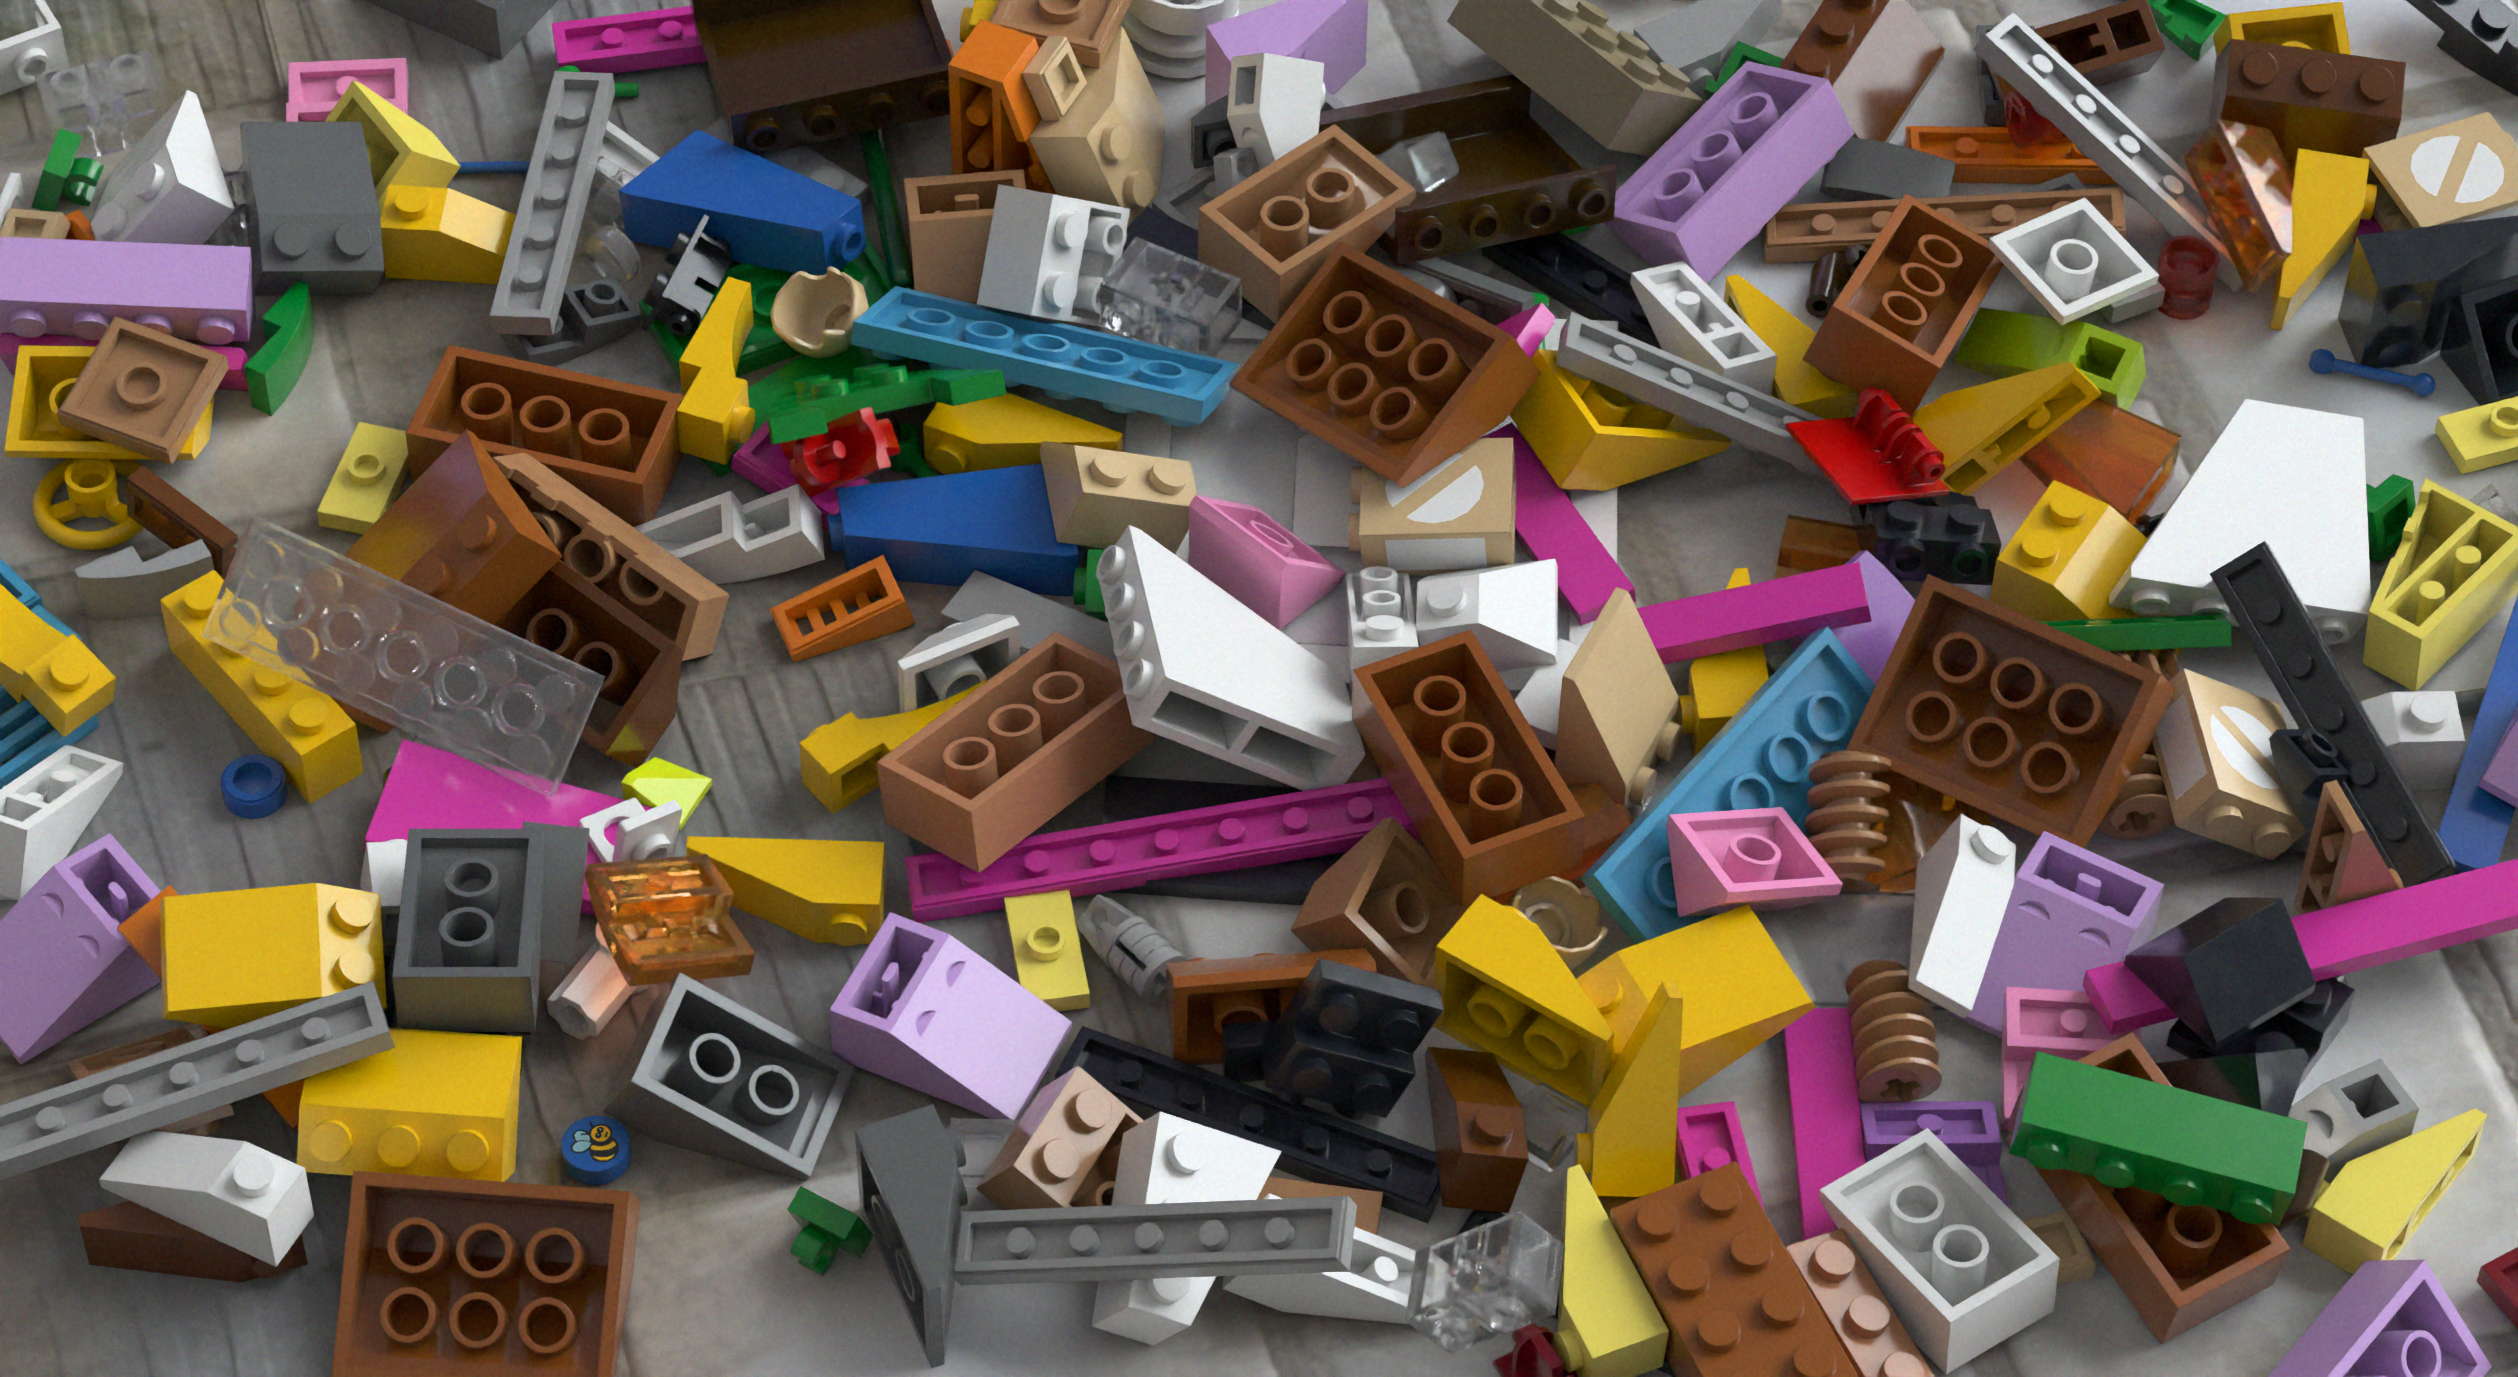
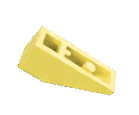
[2302,1108,2487,1275]
[1553,1164,1669,1377]

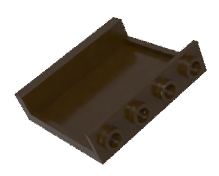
[689,0,952,155]
[1318,74,1617,265]

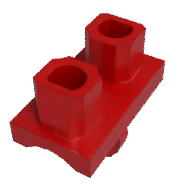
[780,407,900,499]

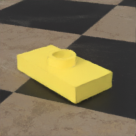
[2434,396,2518,474]
[317,422,410,535]
[1004,890,1090,1012]

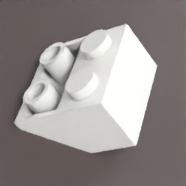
[977,184,1130,328]

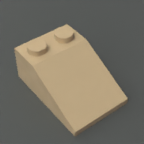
[1029,26,1166,228]
[1554,587,1683,827]

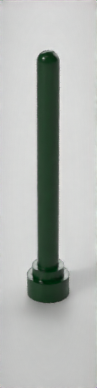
[859,129,913,288]

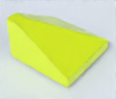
[621,757,712,830]

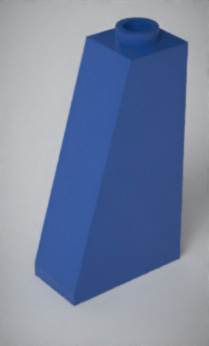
[618,129,867,276]
[827,463,1079,597]

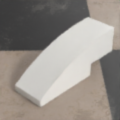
[633,484,825,585]

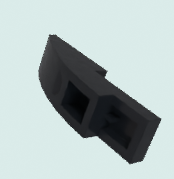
[2406,0,2518,97]

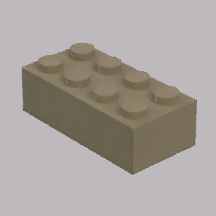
[1447,0,1704,157]

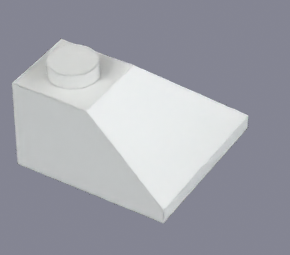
[1987,197,2159,326]
[1416,559,1558,671]
[897,614,1021,713]

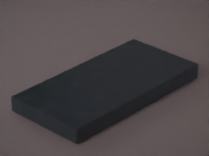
[1101,775,1348,905]

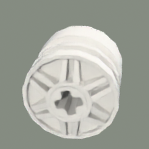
[1120,0,1242,78]

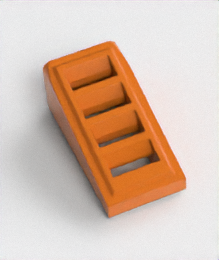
[769,555,916,662]

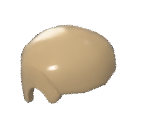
[770,266,869,358]
[1506,876,1608,970]

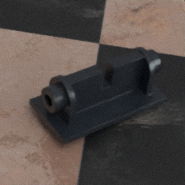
[641,214,733,336]

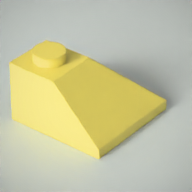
[324,81,461,219]

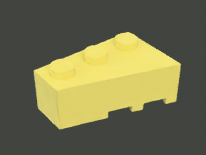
[2363,478,2518,692]

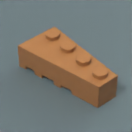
[492,452,730,661]

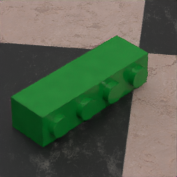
[2009,1051,2308,1226]

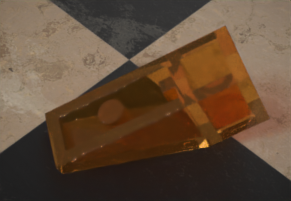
[2183,118,2292,293]

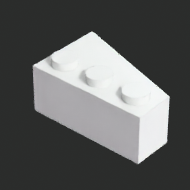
[1092,1112,1281,1345]

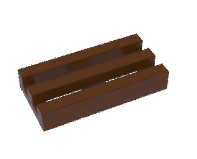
[127,465,238,581]

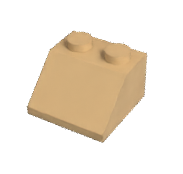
[1039,441,1197,554]

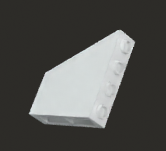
[2109,399,2371,645]
[1096,525,1366,791]

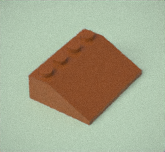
[1229,241,1541,488]
[294,429,562,735]
[1846,574,2176,848]
[331,1171,640,1377]

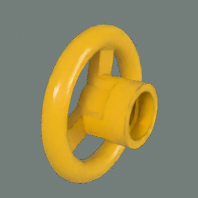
[33,458,144,550]

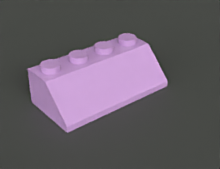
[1603,61,1855,284]
[0,237,256,345]
[2268,1259,2492,1377]

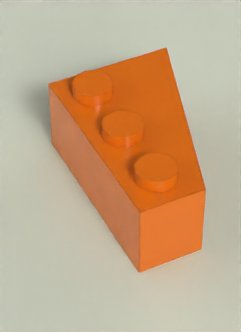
[948,19,1057,195]

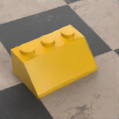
[4,345,215,460]
[297,1028,522,1182]

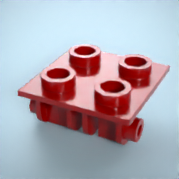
[1784,387,1950,505]

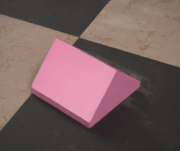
[1188,495,1346,631]
[1666,807,1843,917]

